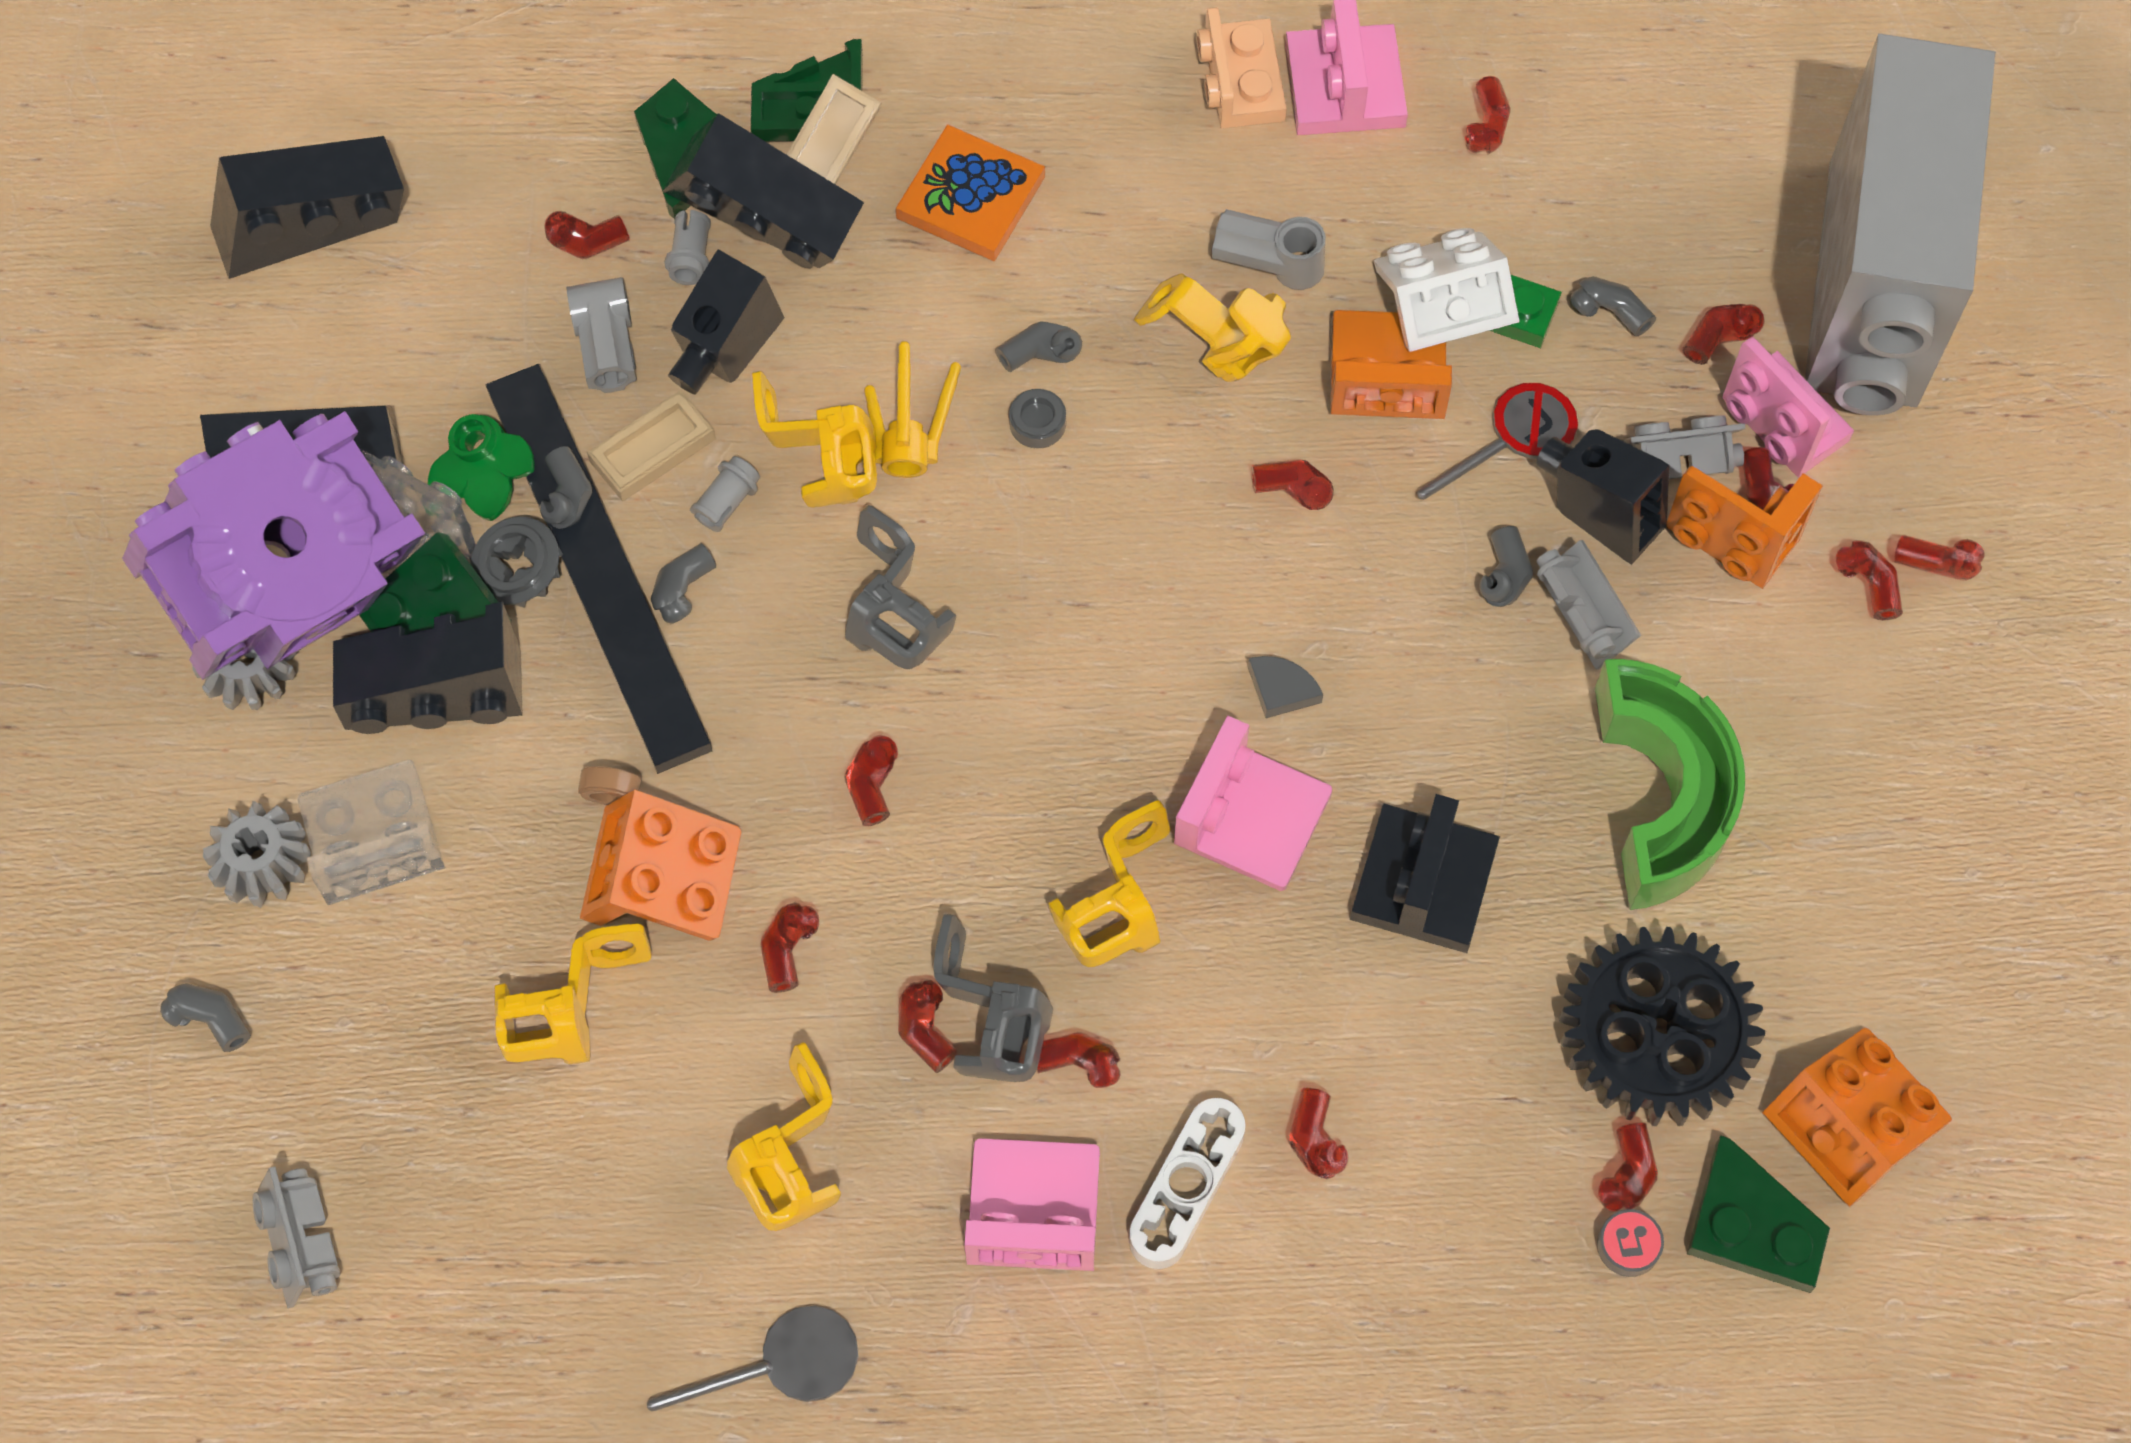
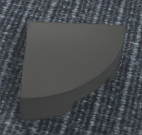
[1248,656,1323,718]

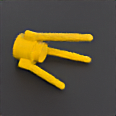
[864,341,961,478]

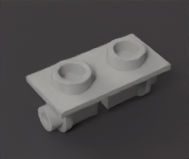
[1622,415,1745,479]
[1537,540,1642,670]
[253,1167,340,1308]

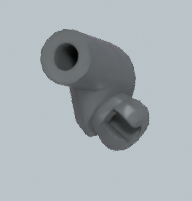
[1571,276,1657,337]
[995,321,1082,372]
[540,447,592,529]
[1480,526,1533,607]
[651,543,716,624]
[160,983,251,1052]

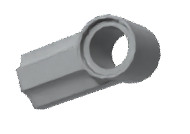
[1212,209,1326,290]
[566,277,636,393]

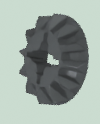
[471,517,563,608]

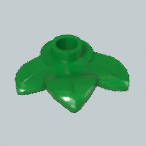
[427,414,534,521]

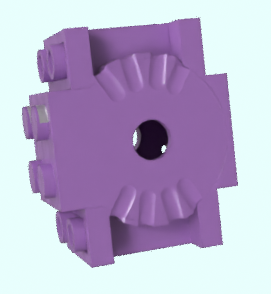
[122,411,425,680]

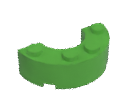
[1595,659,1745,910]

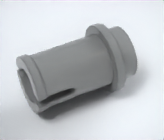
[664,210,711,285]
[690,456,760,532]

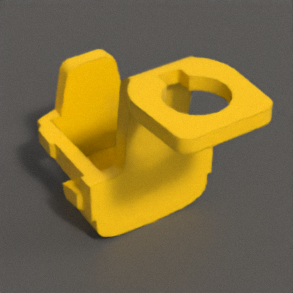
[1134,273,1291,382]
[752,371,877,508]
[1048,800,1170,968]
[495,924,651,1065]
[727,1042,841,1231]

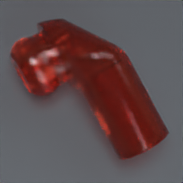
[544,211,630,259]
[1743,447,1794,510]
[1894,535,1985,581]
[760,902,819,993]
[898,979,957,1073]
[1036,1032,1121,1088]
[1289,1088,1349,1179]
[1598,1122,1658,1212]

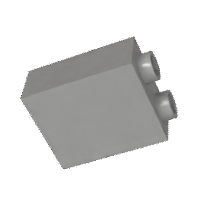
[1805,33,1996,415]

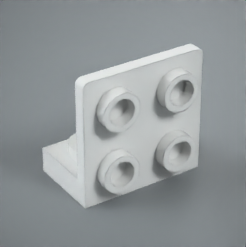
[1374,228,1519,352]

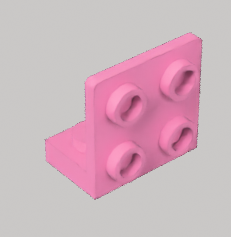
[1722,337,1854,478]
[1174,715,1332,891]
[965,1139,1100,1271]

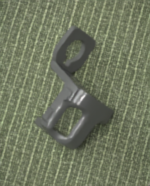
[845,505,956,669]
[934,914,1053,1082]

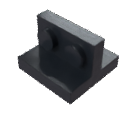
[1350,794,1500,953]

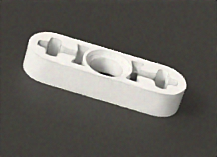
[1129,1098,1245,1269]

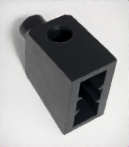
[668,249,785,395]
[1536,429,1670,565]

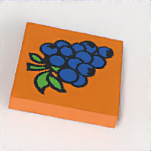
[896,124,1045,262]

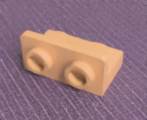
[1197,7,1287,129]

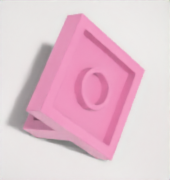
[1285,0,1408,135]

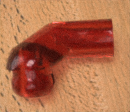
[1465,76,1511,154]
[1682,304,1765,365]
[1251,459,1334,510]
[1835,540,1903,621]
[844,735,898,826]

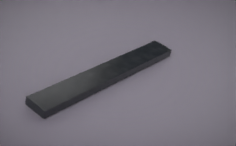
[485,364,712,774]

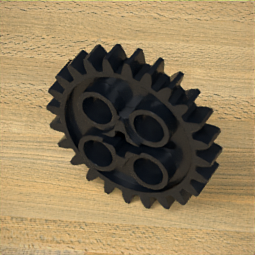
[1559,926,1765,1127]

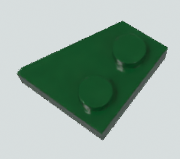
[750,39,863,141]
[634,78,717,219]
[359,532,512,635]
[1687,1136,1830,1293]

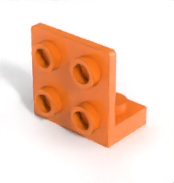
[1331,310,1452,419]
[1667,466,1823,589]
[580,789,741,941]
[1762,1028,1952,1207]

